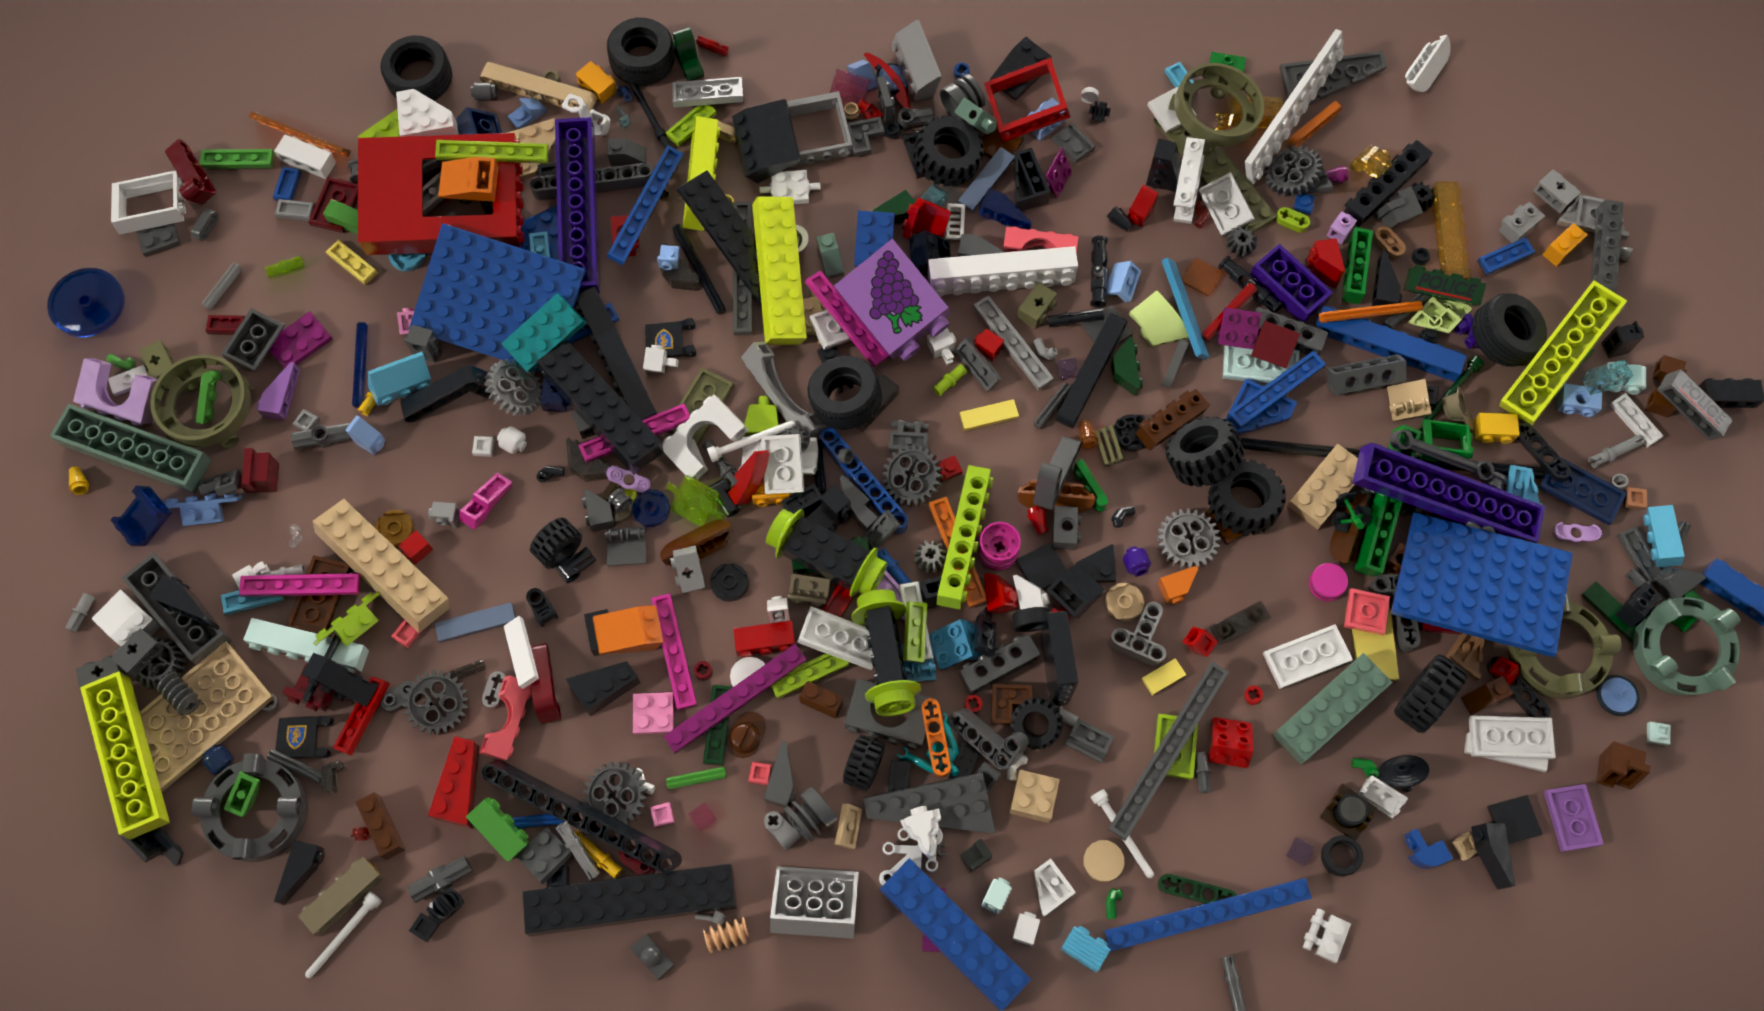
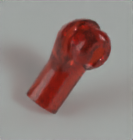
[1194,201,1210,228]

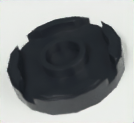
[710,563,749,602]

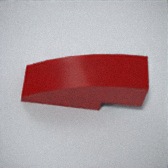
[728,450,770,505]

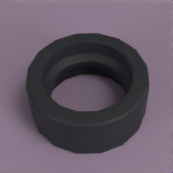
[1012,607,1049,632]
[1321,835,1363,877]

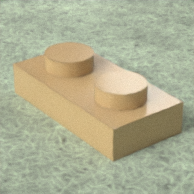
[835,804,862,849]

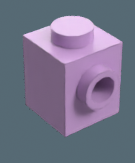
[1326,211,1357,245]

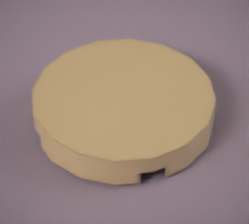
[1105,583,1144,622]
[1083,840,1125,882]

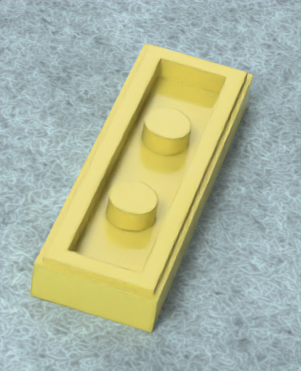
[326,240,378,286]
[959,399,1019,431]

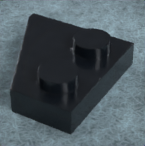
[1075,544,1116,583]

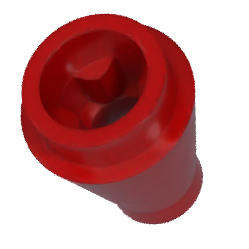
[1027,506,1049,535]

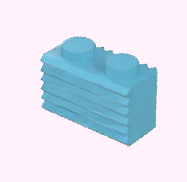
[1060,926,1111,972]

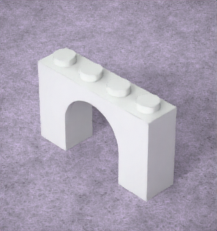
[663,395,749,482]

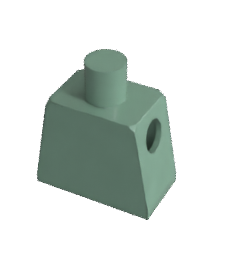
[954,97,997,135]

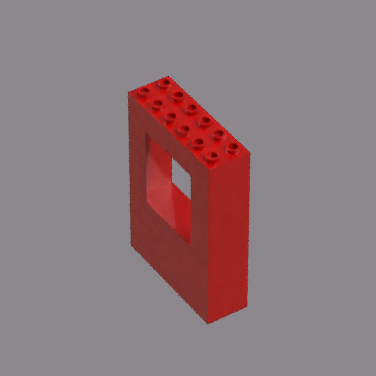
[358,133,525,255]

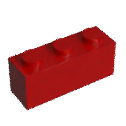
[733,620,795,658]

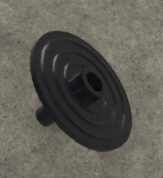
[1379,755,1430,792]

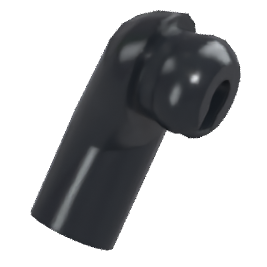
[536,466,565,482]

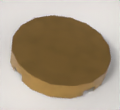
[375,510,415,548]

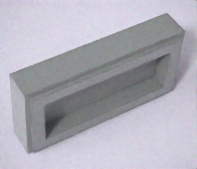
[275,199,315,221]

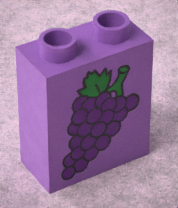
[834,238,950,361]

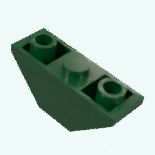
[1111,337,1143,396]

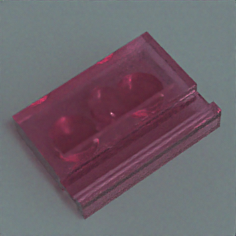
[830,68,871,103]

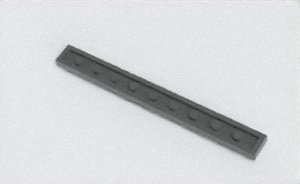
[1108,661,1229,841]

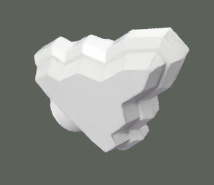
[900,806,941,858]

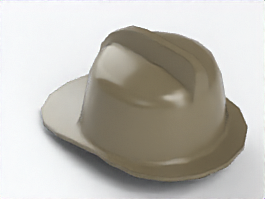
[1442,387,1474,430]

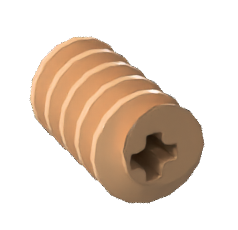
[703,917,749,953]

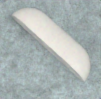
[1405,35,1450,92]

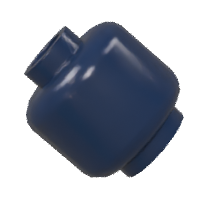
[202,745,234,775]

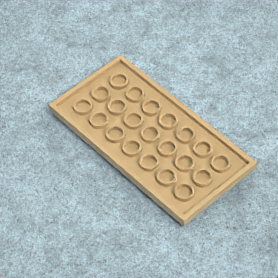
[95,641,274,792]

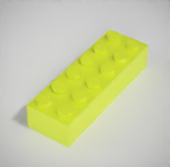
[682,116,720,231]

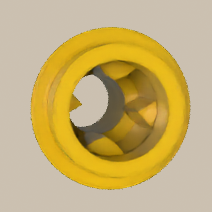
[68,466,89,495]

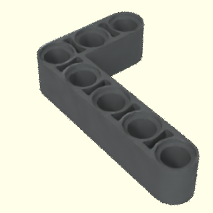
[1033,436,1082,510]

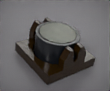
[1320,784,1377,840]

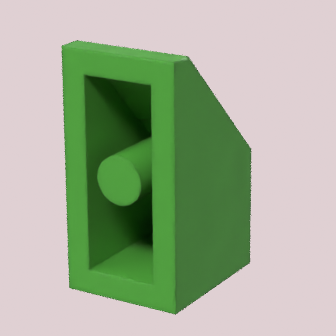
[224,772,260,817]

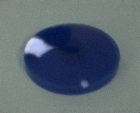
[47,268,125,337]

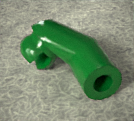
[1351,757,1379,779]
[1106,888,1123,919]

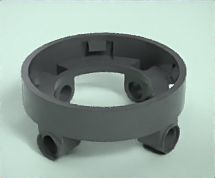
[192,754,308,862]

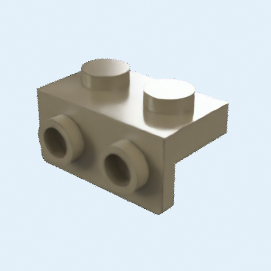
[787,573,831,606]

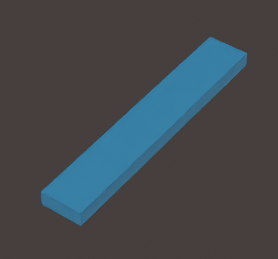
[1162,257,1210,360]

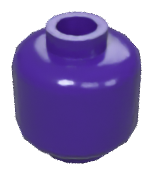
[1123,546,1151,577]

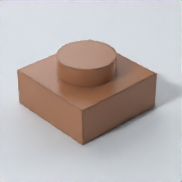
[1624,487,1647,510]

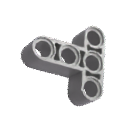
[1109,602,1166,667]

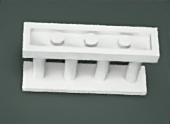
[1174,137,1205,224]

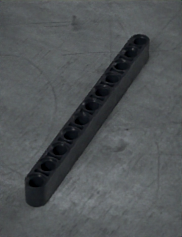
[481,760,682,874]

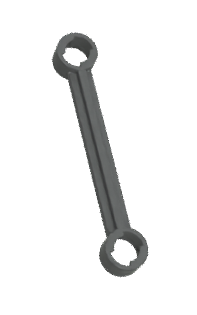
[1390,430,1494,480]

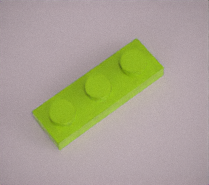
[666,105,717,147]
[903,601,927,663]

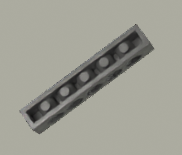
[1590,200,1624,293]

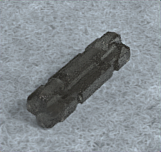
[446,660,486,679]

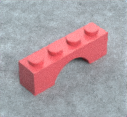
[1003,227,1079,253]
[479,675,532,761]

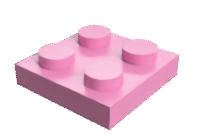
[633,692,674,735]

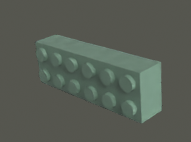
[1273,653,1393,765]

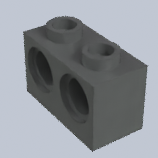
[405,325,442,363]

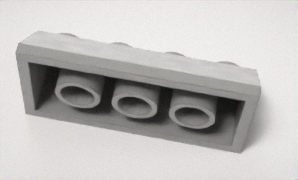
[891,20,942,101]

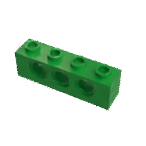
[1341,227,1373,304]

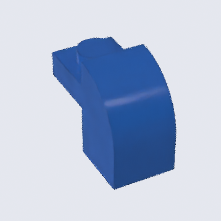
[1404,828,1453,869]

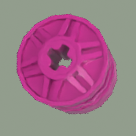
[978,522,1021,571]

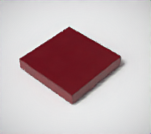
[1251,321,1300,369]

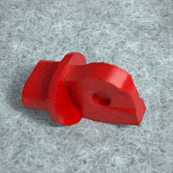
[857,99,883,119]

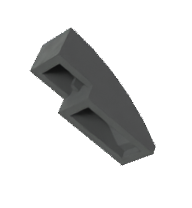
[840,475,878,532]

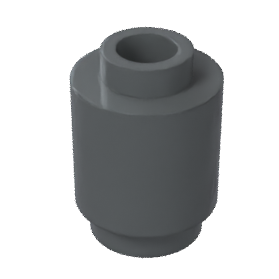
[470,82,498,101]

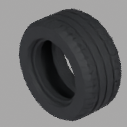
[380,35,452,101]

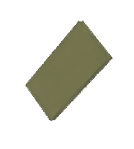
[667,368,735,447]

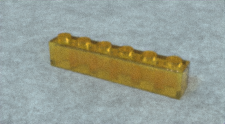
[1432,181,1471,280]

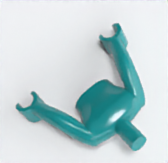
[897,712,960,776]

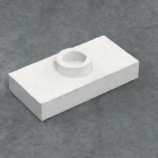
[108,365,148,397]

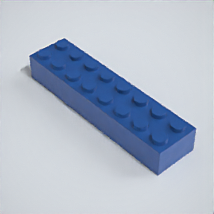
[879,858,1031,1011]

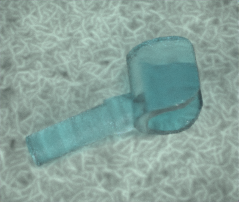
[616,105,631,128]

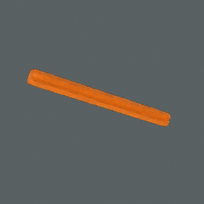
[1319,301,1423,323]

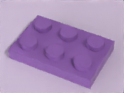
[1543,784,1604,852]

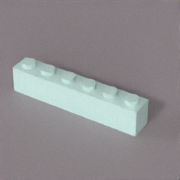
[243,618,369,673]

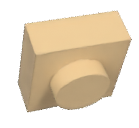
[1452,832,1477,861]

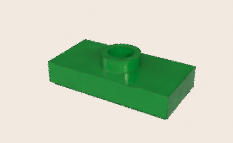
[1209,52,1246,72]

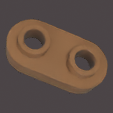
[1374,226,1406,259]

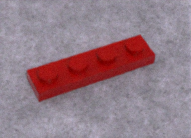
[333,676,390,756]

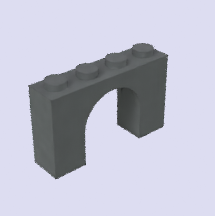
[844,678,933,750]

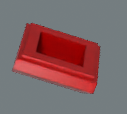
[1489,656,1520,686]

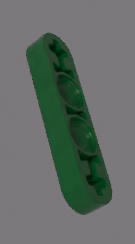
[1157,874,1237,904]

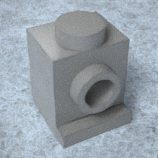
[428,502,460,528]

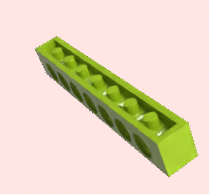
[937,465,993,609]

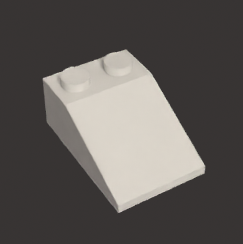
[92,589,161,653]

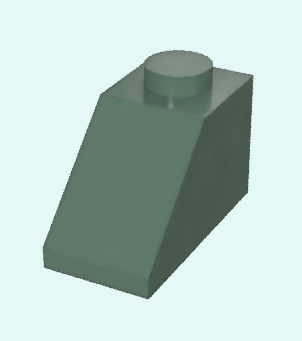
[816,233,844,278]

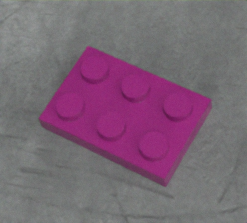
[270,311,333,369]

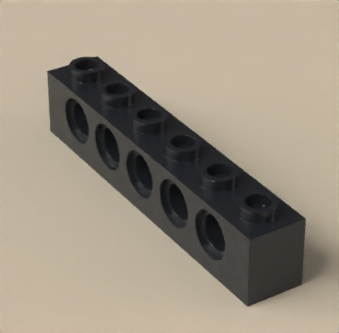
[1344,140,1433,227]

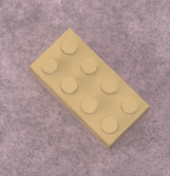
[1287,443,1358,530]

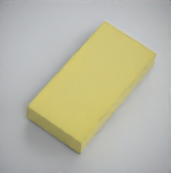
[1142,658,1186,696]

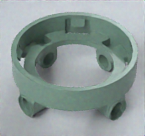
[1633,597,1741,697]

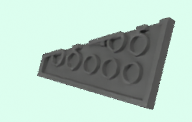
[1280,51,1387,106]
[863,772,996,834]

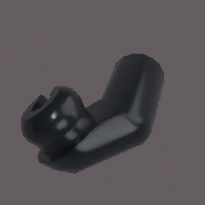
[1111,506,1135,528]

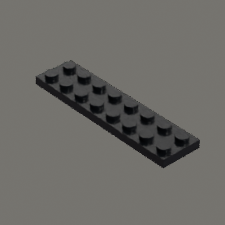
[677,170,762,308]

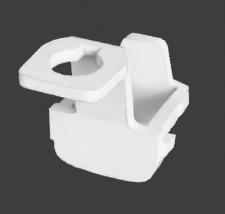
[562,94,611,137]

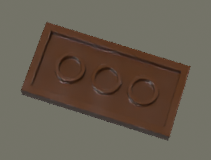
[286,555,351,634]

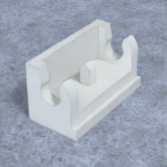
[1358,776,1408,819]

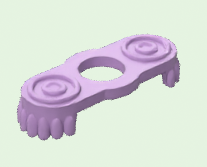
[606,465,651,493]
[1553,522,1602,543]

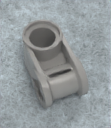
[764,811,801,851]

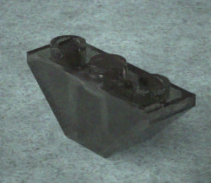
[660,242,701,291]
[566,437,612,482]
[1209,601,1271,645]

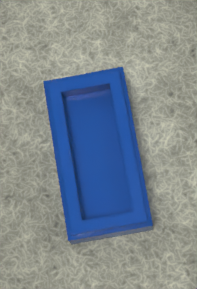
[273,167,302,201]

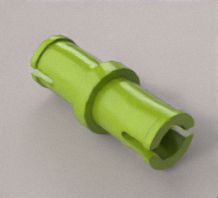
[932,364,967,396]

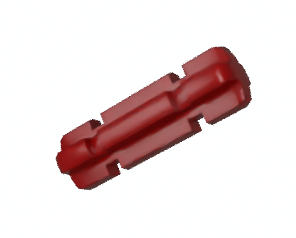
[696,35,729,56]

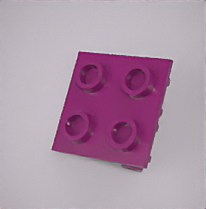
[1046,147,1072,198]
[1218,307,1262,349]

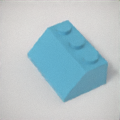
[368,352,431,406]

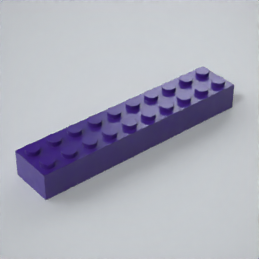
[555,117,600,294]
[1352,443,1546,543]

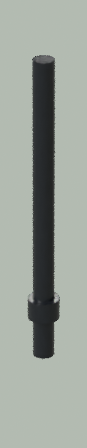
[629,84,671,149]

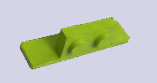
[313,591,380,647]

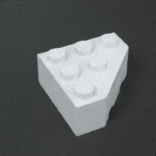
[396,89,459,137]

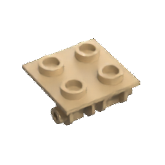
[1387,379,1431,421]

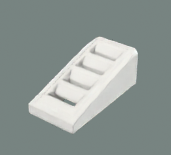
[945,203,965,240]

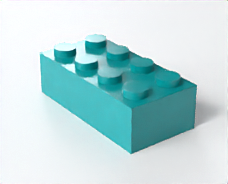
[501,293,586,373]

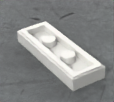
[1609,393,1663,448]

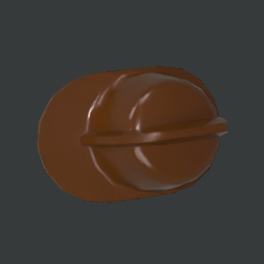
[727,712,766,758]

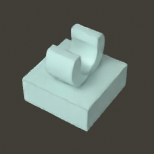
[1647,722,1671,746]

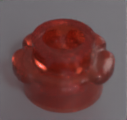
[350,827,370,841]

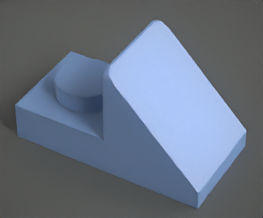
[508,98,547,129]

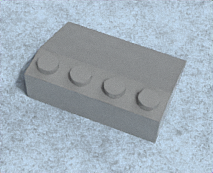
[770,866,859,939]

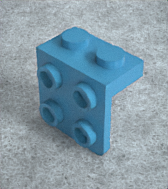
[929,619,982,670]

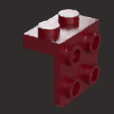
[283,664,333,712]

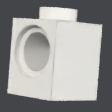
[1012,912,1040,947]

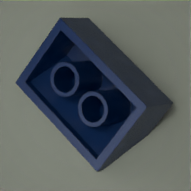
[456,107,502,135]

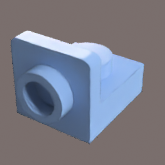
[657,245,680,270]

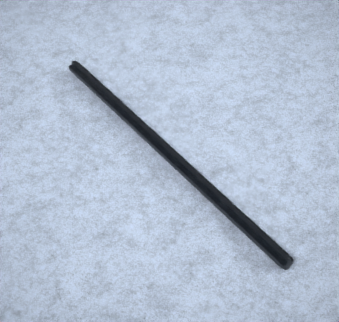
[1240,438,1545,479]

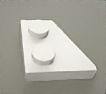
[1034,858,1076,917]

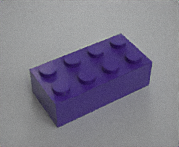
[1250,244,1333,323]

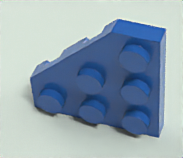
[1226,378,1297,435]

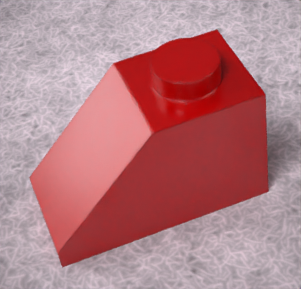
[1128,184,1159,227]
[984,573,1018,614]

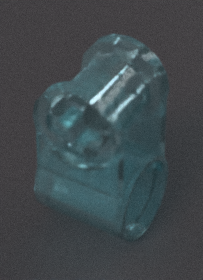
[920,183,949,206]

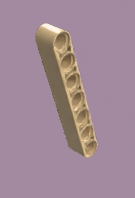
[479,62,597,111]

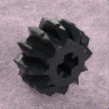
[1408,182,1436,213]
[427,888,464,924]

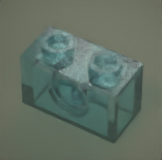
[1582,360,1633,395]

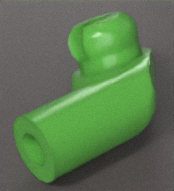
[106,354,136,370]

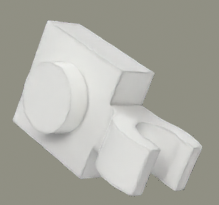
[232,561,270,588]

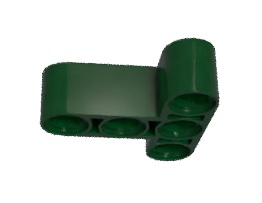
[672,27,704,81]

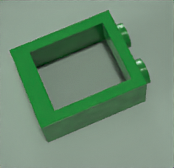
[1419,419,1474,463]

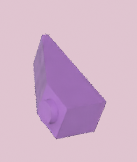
[257,362,300,421]

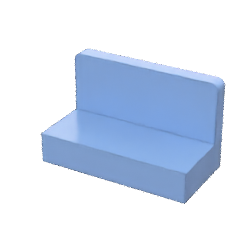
[1105,261,1141,302]

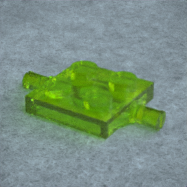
[665,475,725,527]

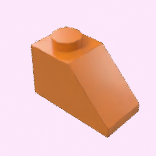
[1158,565,1198,605]

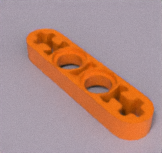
[1288,101,1343,148]
[922,698,951,777]

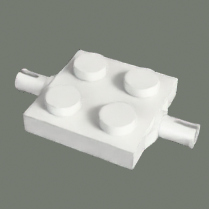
[760,170,821,204]

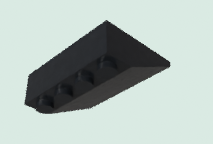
[732,99,801,184]

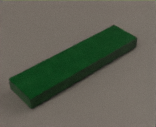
[1581,581,1650,648]
[703,685,733,766]

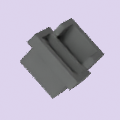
[1373,186,1423,229]

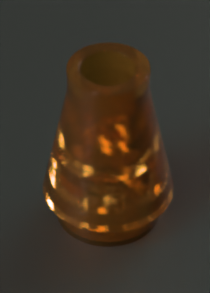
[1079,420,1098,449]

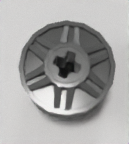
[939,74,986,120]
[783,787,837,843]

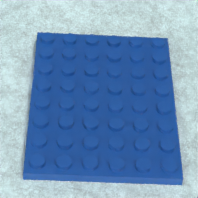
[408,223,586,372]
[1391,512,1573,657]

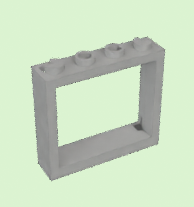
[787,91,853,167]

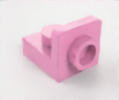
[397,307,414,335]

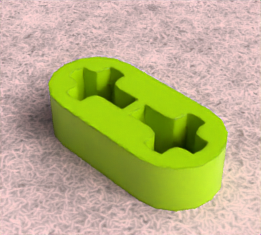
[1276,207,1310,233]

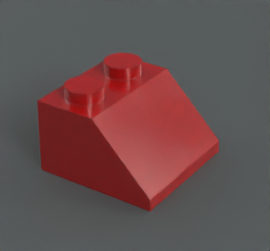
[1305,238,1345,288]

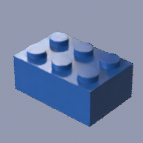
[854,210,895,268]

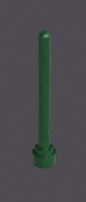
[1422,356,1484,421]

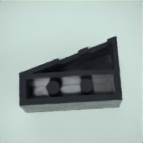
[566,661,641,716]

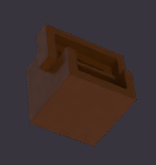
[1596,741,1651,790]

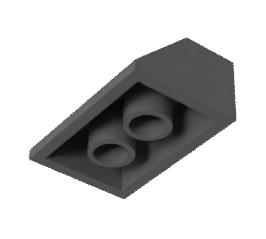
[221,308,285,372]

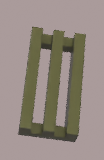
[1095,425,1124,467]

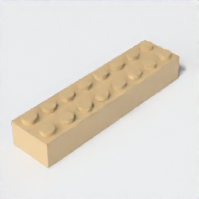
[313,499,449,633]

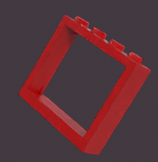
[984,58,1071,142]

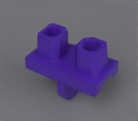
[1454,313,1480,349]

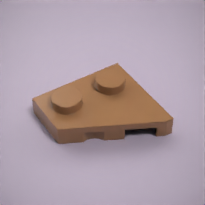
[1445,633,1485,680]

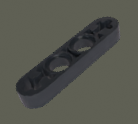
[1516,422,1571,483]
[1486,656,1551,718]

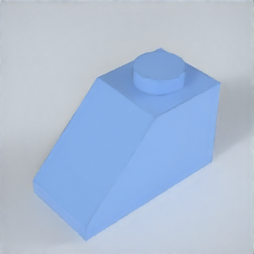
[345,415,386,455]

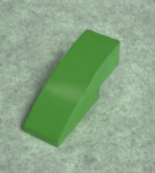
[323,199,358,235]

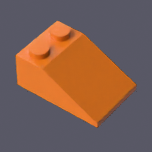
[593,605,663,655]

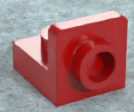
[936,455,963,482]

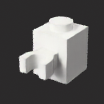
[926,328,956,365]
[643,345,679,374]

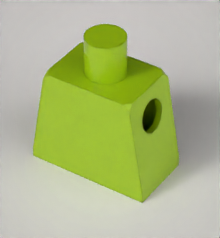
[743,396,780,437]

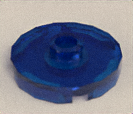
[632,489,671,527]

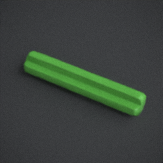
[666,767,726,789]

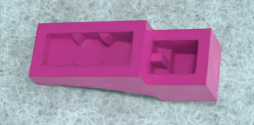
[459,473,512,530]

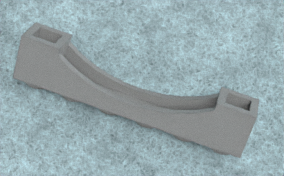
[741,342,826,438]

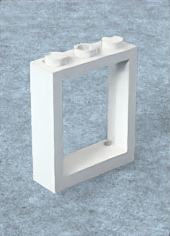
[111,170,186,235]

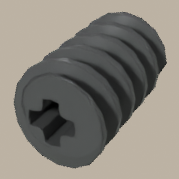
[157,671,201,716]

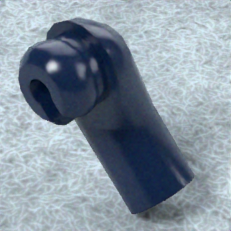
[617,85,632,102]

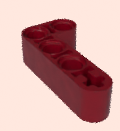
[165,139,216,205]
[531,643,562,724]

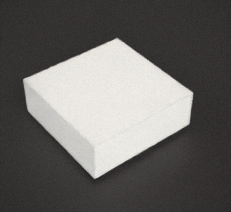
[472,436,495,457]

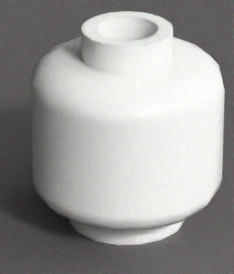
[497,426,527,454]

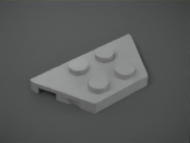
[1556,194,1629,240]

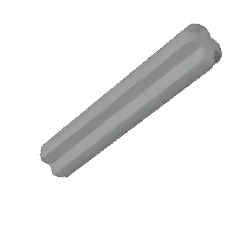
[202,263,242,310]

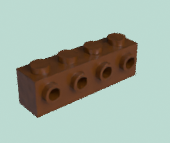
[1136,388,1210,451]

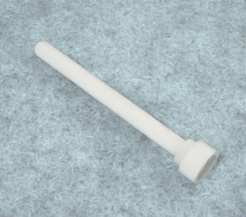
[707,421,795,463]
[1090,789,1154,878]
[305,891,382,978]

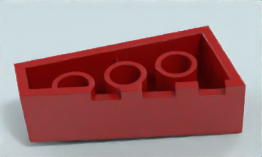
[428,736,479,829]

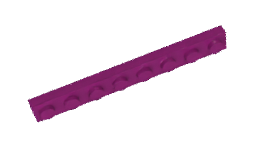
[663,644,807,754]

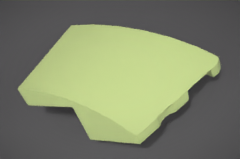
[1129,291,1189,347]
[1408,297,1473,334]

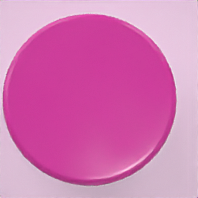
[1309,563,1348,602]

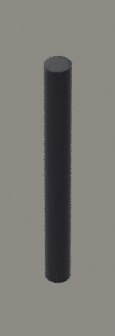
[301,634,341,703]

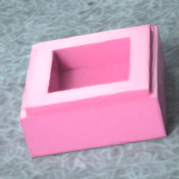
[650,802,675,828]

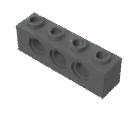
[1255,307,1328,356]
[1327,354,1406,396]
[959,634,1041,695]

